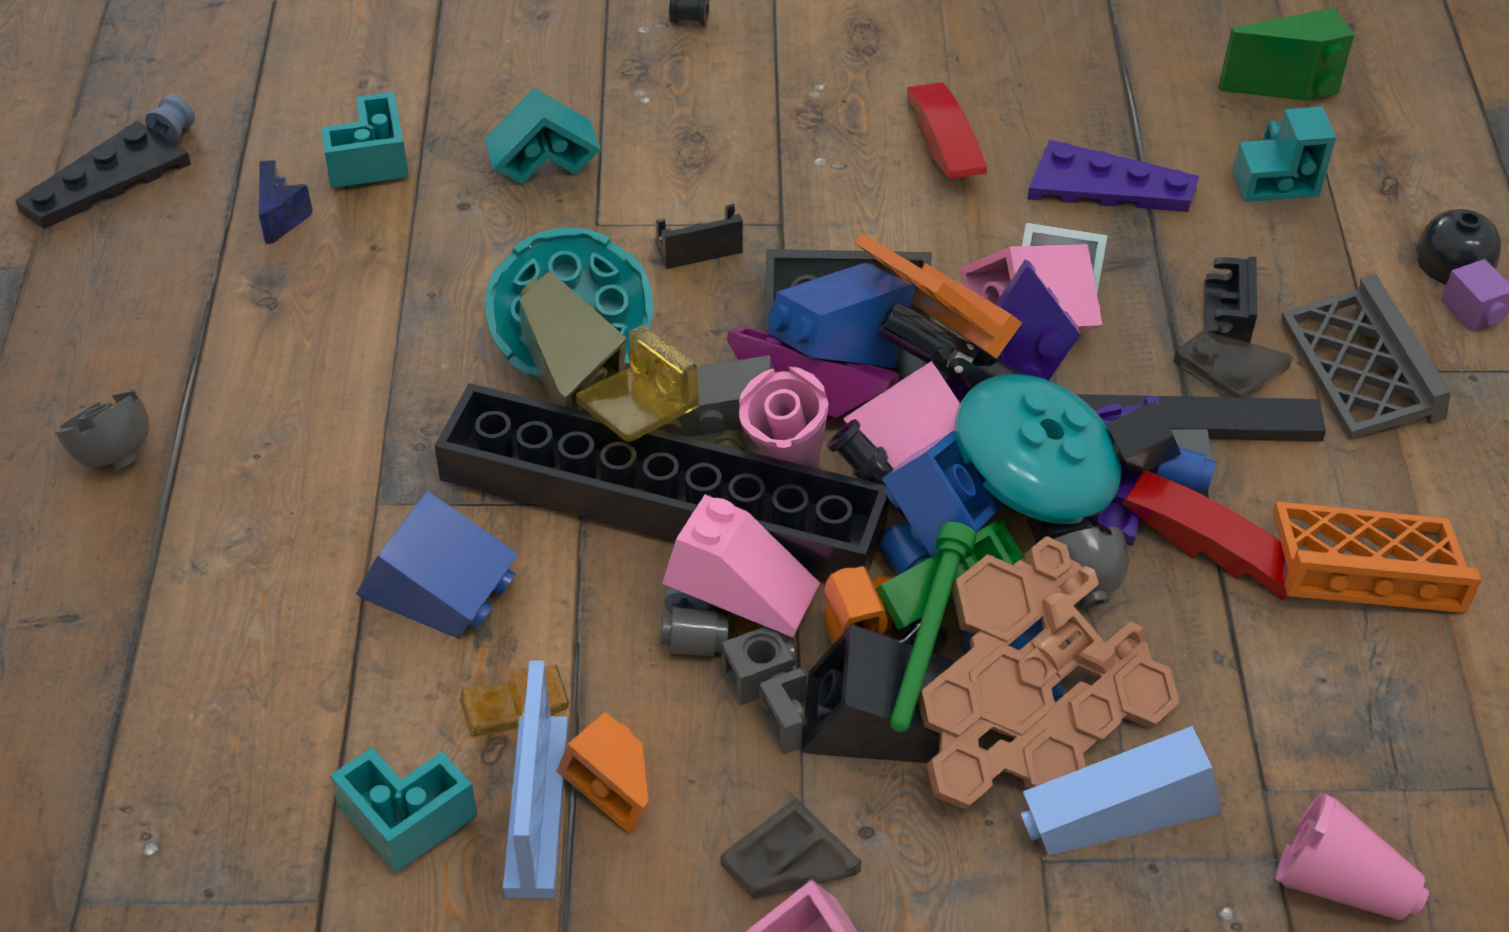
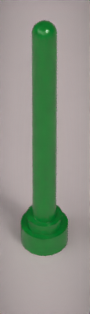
[890,522,977,732]

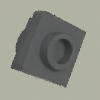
[759,668,807,754]

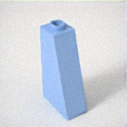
[1021,726,1222,856]

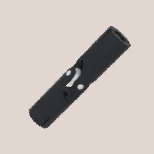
[876,301,1026,388]

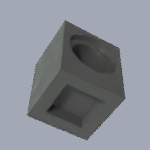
[721,626,798,705]

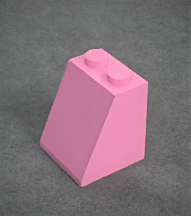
[959,244,1102,333]
[844,361,960,468]

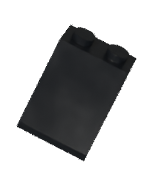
[802,624,953,763]

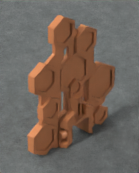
[918,536,1180,809]

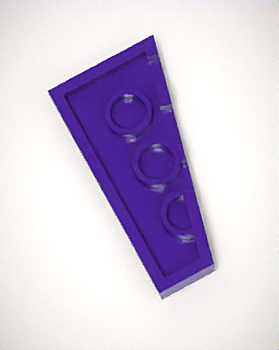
[1028,139,1199,212]

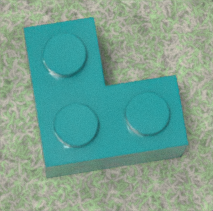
[484,87,601,185]
[321,92,409,188]
[1232,107,1336,202]
[330,747,478,873]

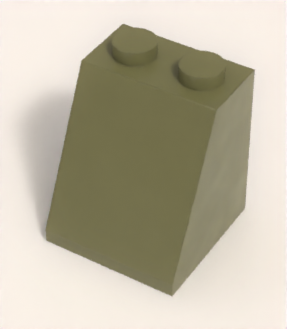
[519,271,626,411]

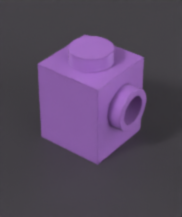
[1441,259,1509,331]

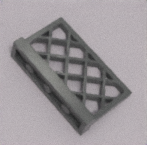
[1282,274,1451,440]

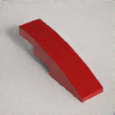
[907,82,987,179]
[1122,470,1289,600]

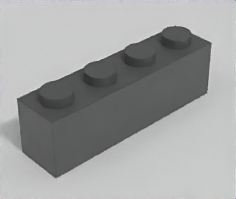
[600,355,776,437]

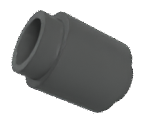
[661,607,729,657]

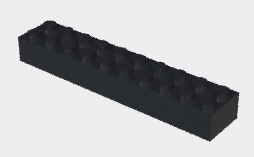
[434,383,889,579]

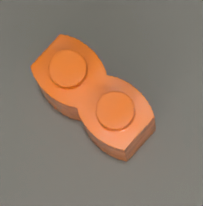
[823,566,888,645]

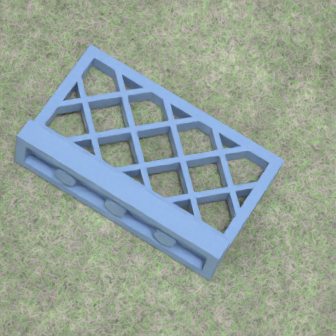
[503,661,569,899]

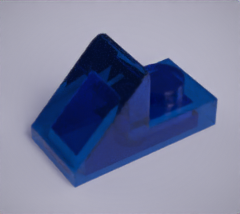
[259,160,313,244]

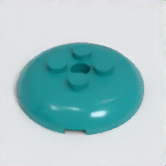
[485,228,654,381]
[954,374,1121,524]

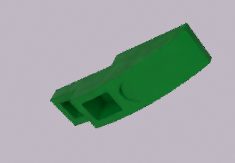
[875,519,1024,630]

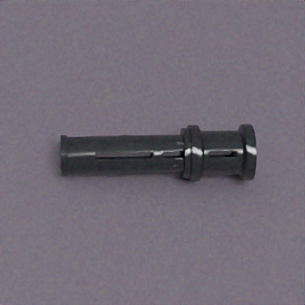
[827,419,909,522]

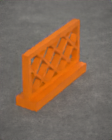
[854,232,1022,359]
[1272,501,1482,613]

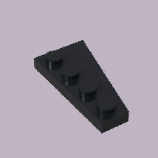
[15,120,191,229]

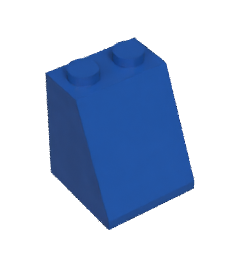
[767,263,916,368]
[356,490,518,639]

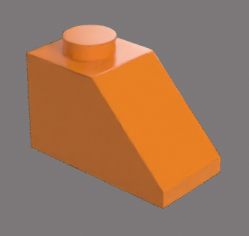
[556,711,649,834]

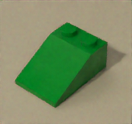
[1218,8,1355,101]

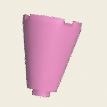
[739,367,829,468]
[1275,793,1429,921]

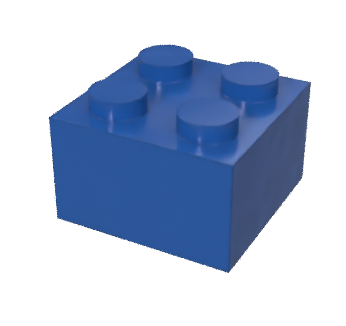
[882,430,1002,557]

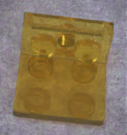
[576,325,699,442]

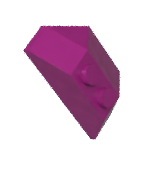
[727,325,900,420]

